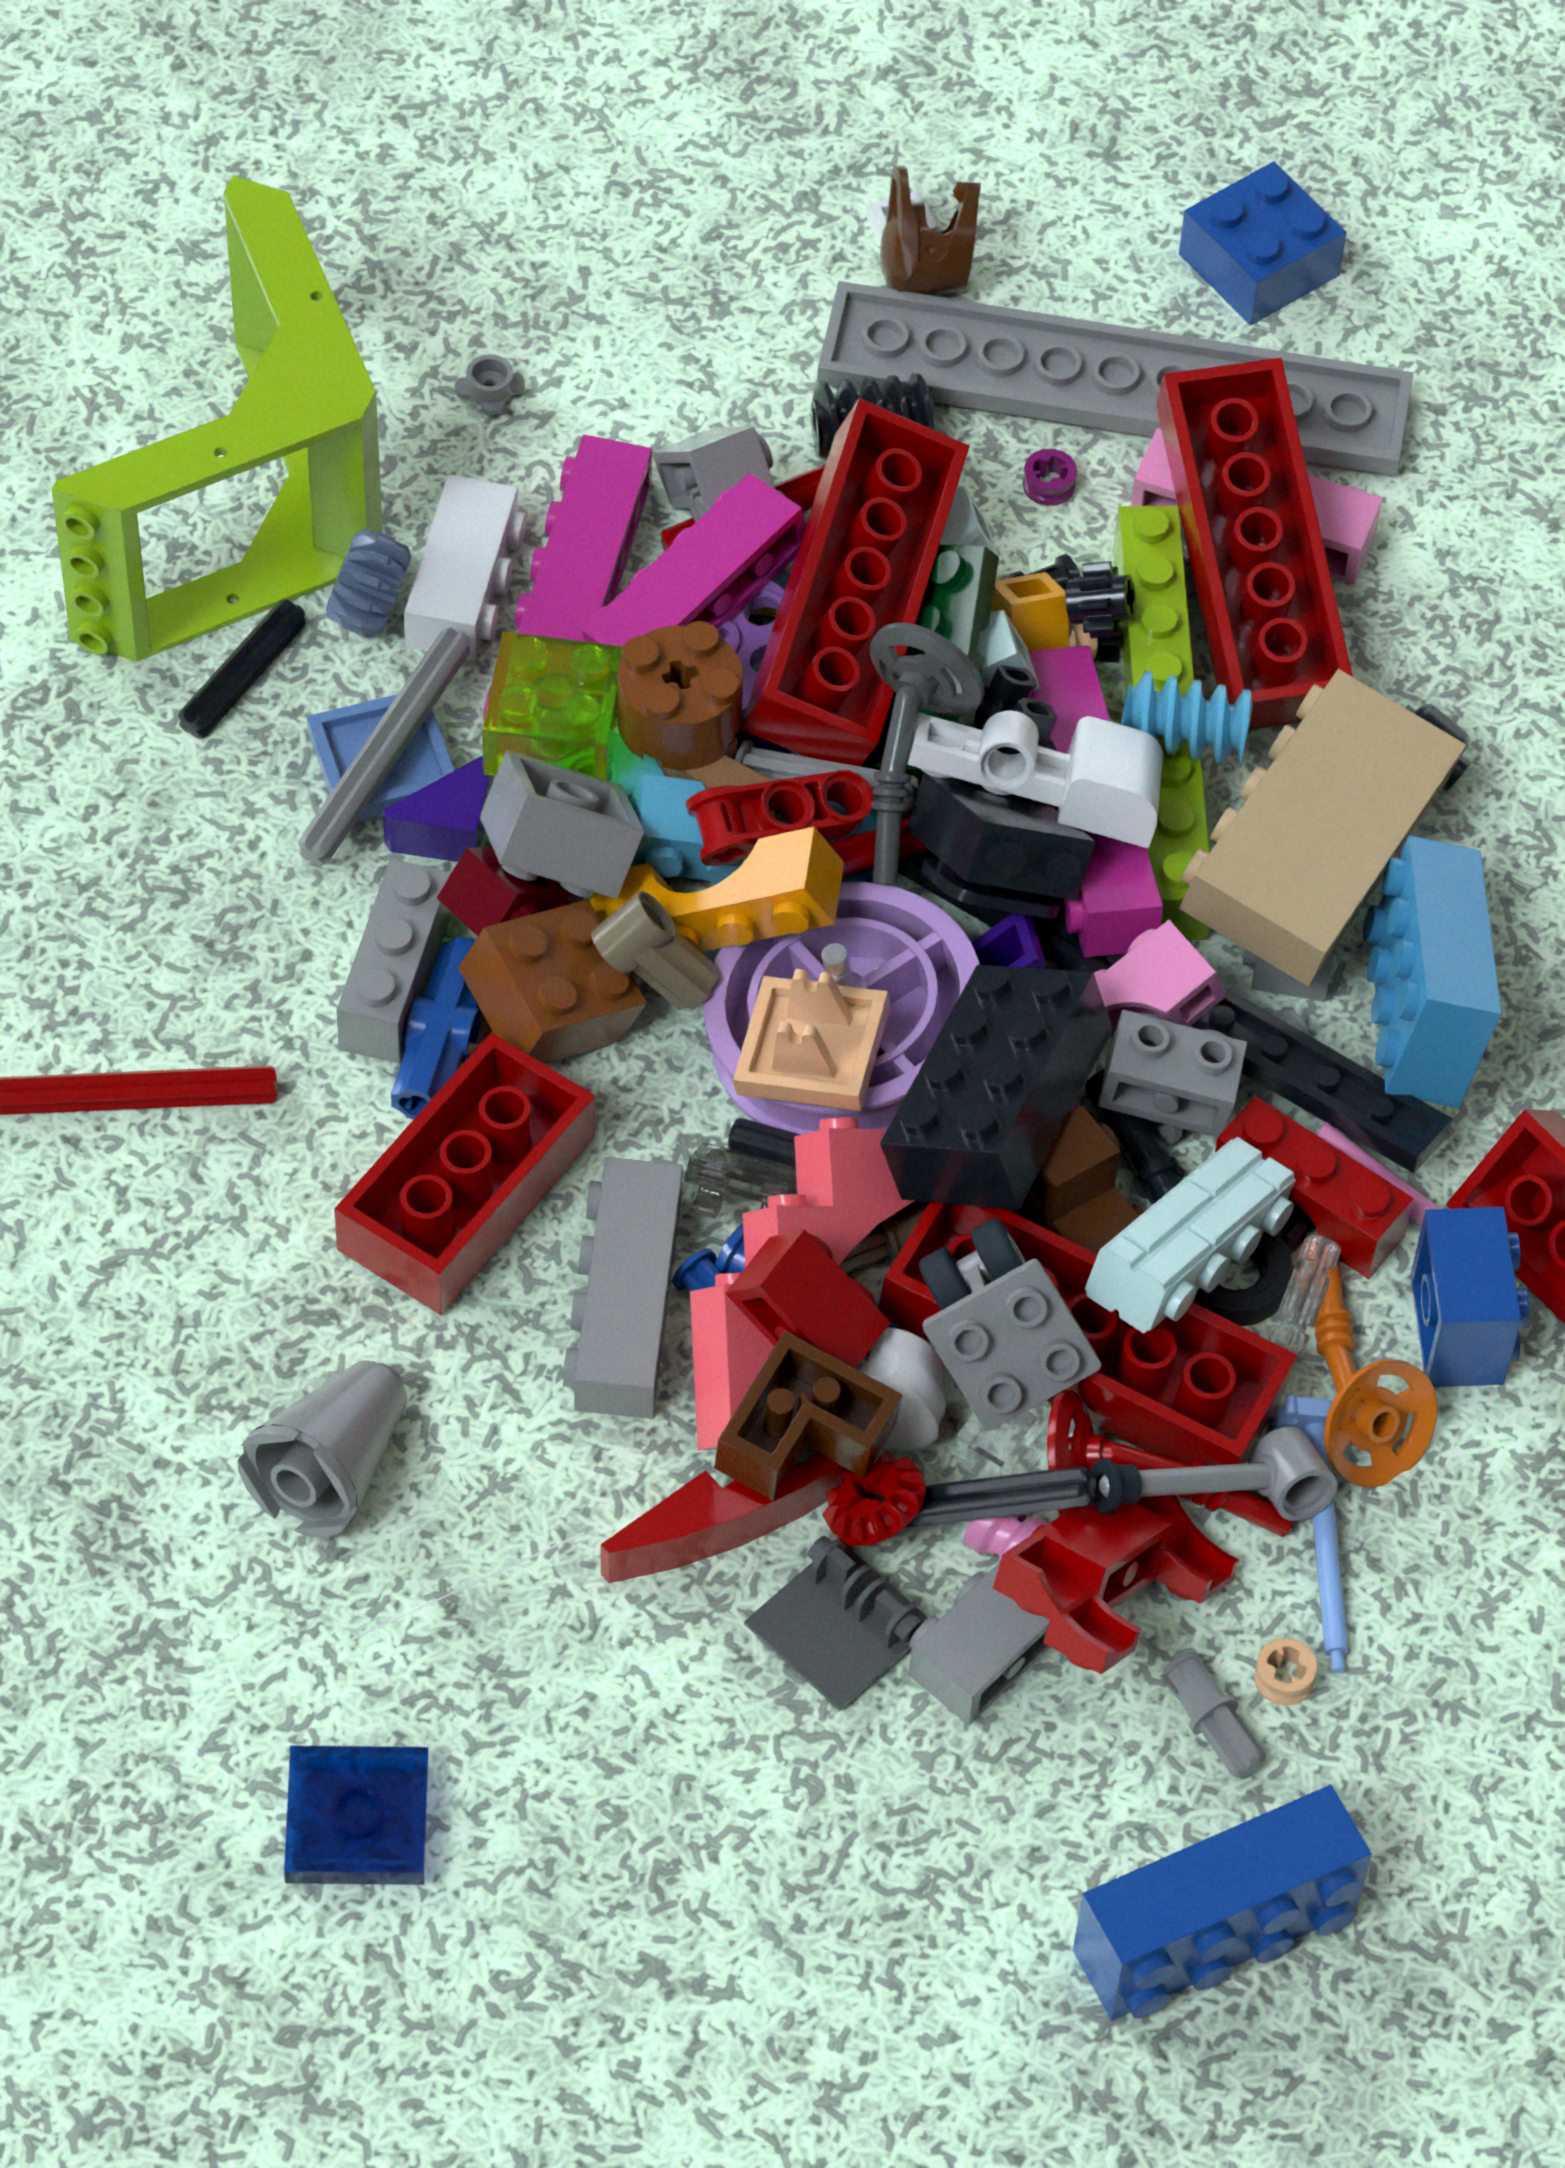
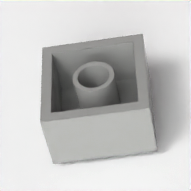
[480,750,644,899]

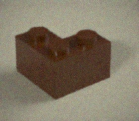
[1012,1105,1144,1255]
[714,1330,903,1500]

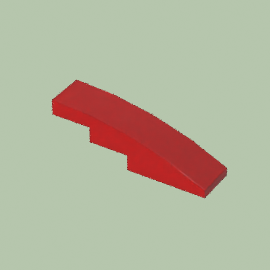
[601,1452,853,1583]

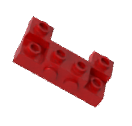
[992,1495,1239,1675]

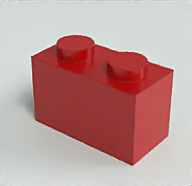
[725,1229,891,1369]

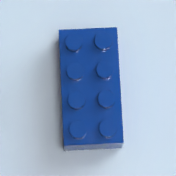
[1073,1784,1372,2021]

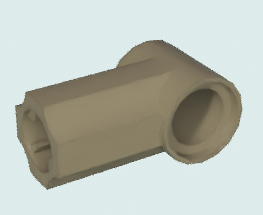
[591,891,719,1010]

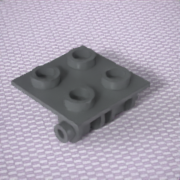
[744,1536,928,1711]

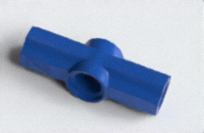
[391,936,481,1119]

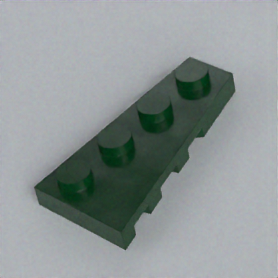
[861,545,999,779]

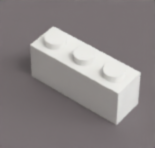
[404,474,527,660]

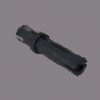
[1085,1070,1184,1205]

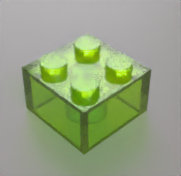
[482,631,624,781]

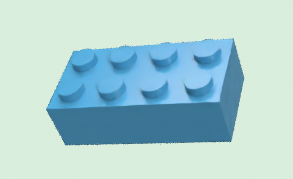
[1363,835,1502,1109]

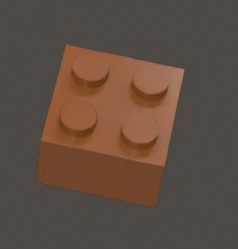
[458,899,647,1064]

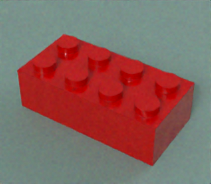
[334,1032,596,1315]

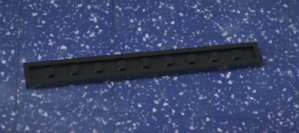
[898,851,1453,1174]

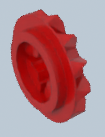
[822,1451,926,1546]

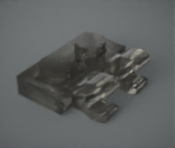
[684,1142,797,1219]

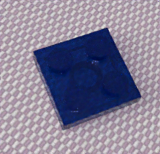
[284,1745,429,1885]

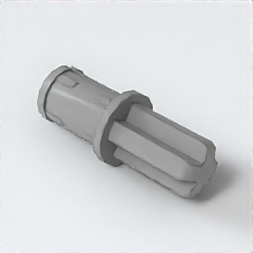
[1160,1651,1266,1779]

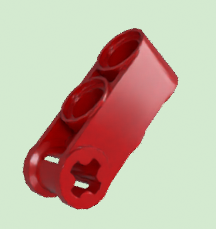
[685,770,874,866]

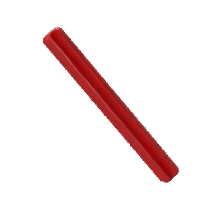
[0,1065,278,1115]

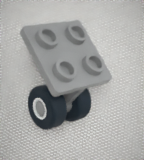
[919,1218,1101,1431]

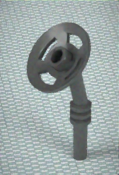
[870,623,985,884]

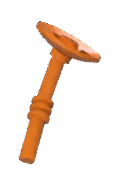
[1312,1245,1437,1487]

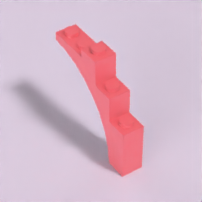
[690,1117,914,1450]

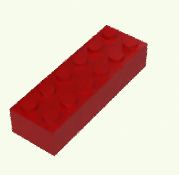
[1156,357,1353,730]
[740,398,970,767]
[878,1202,1298,1466]

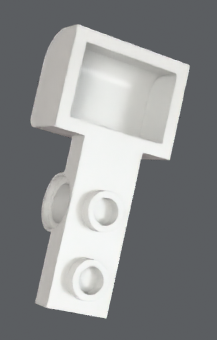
[907,711,1163,849]

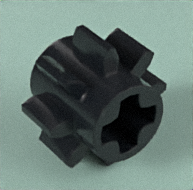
[1065,561,1136,639]

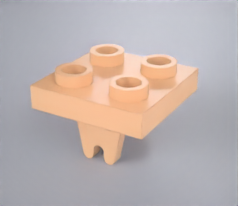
[733,969,890,1111]

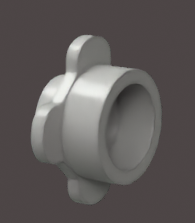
[455,354,525,415]

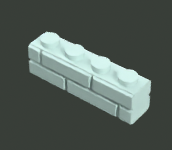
[1085,1137,1295,1333]

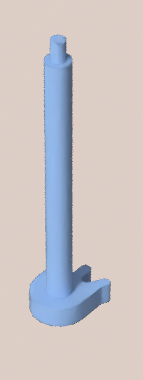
[1270,1395,1348,1673]

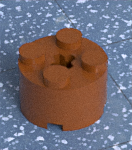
[617,621,743,770]

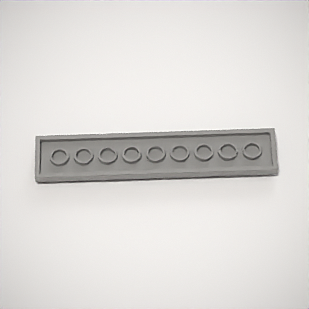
[817,281,1414,476]

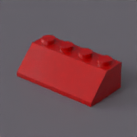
[1445,1109,1565,1324]

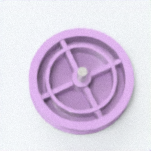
[703,882,979,1135]

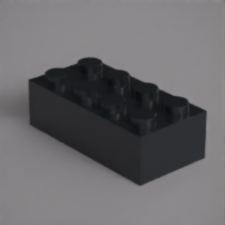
[880,965,1113,1210]

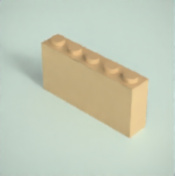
[1179,669,1466,987]

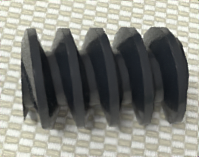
[811,373,936,457]

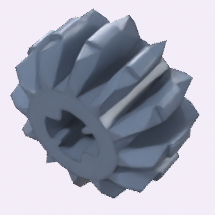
[326,528,411,637]

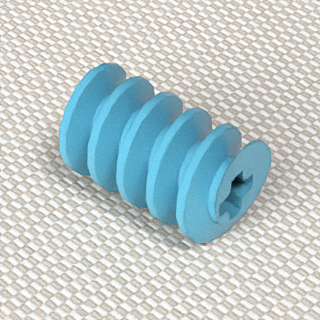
[1121,670,1253,767]

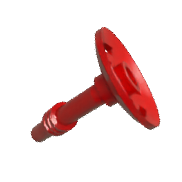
[1047,1390,1293,1537]

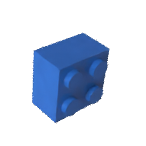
[1179,161,1347,326]
[1410,1207,1529,1387]

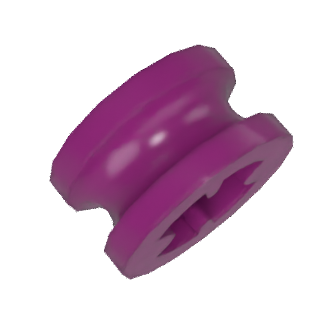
[1022,449,1077,506]

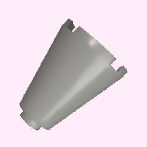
[237,1360,407,1538]

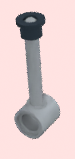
[1090,1427,1337,1521]

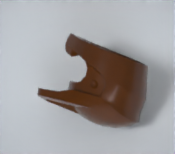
[880,165,981,296]

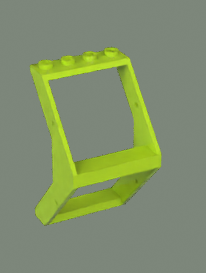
[52,175,383,662]

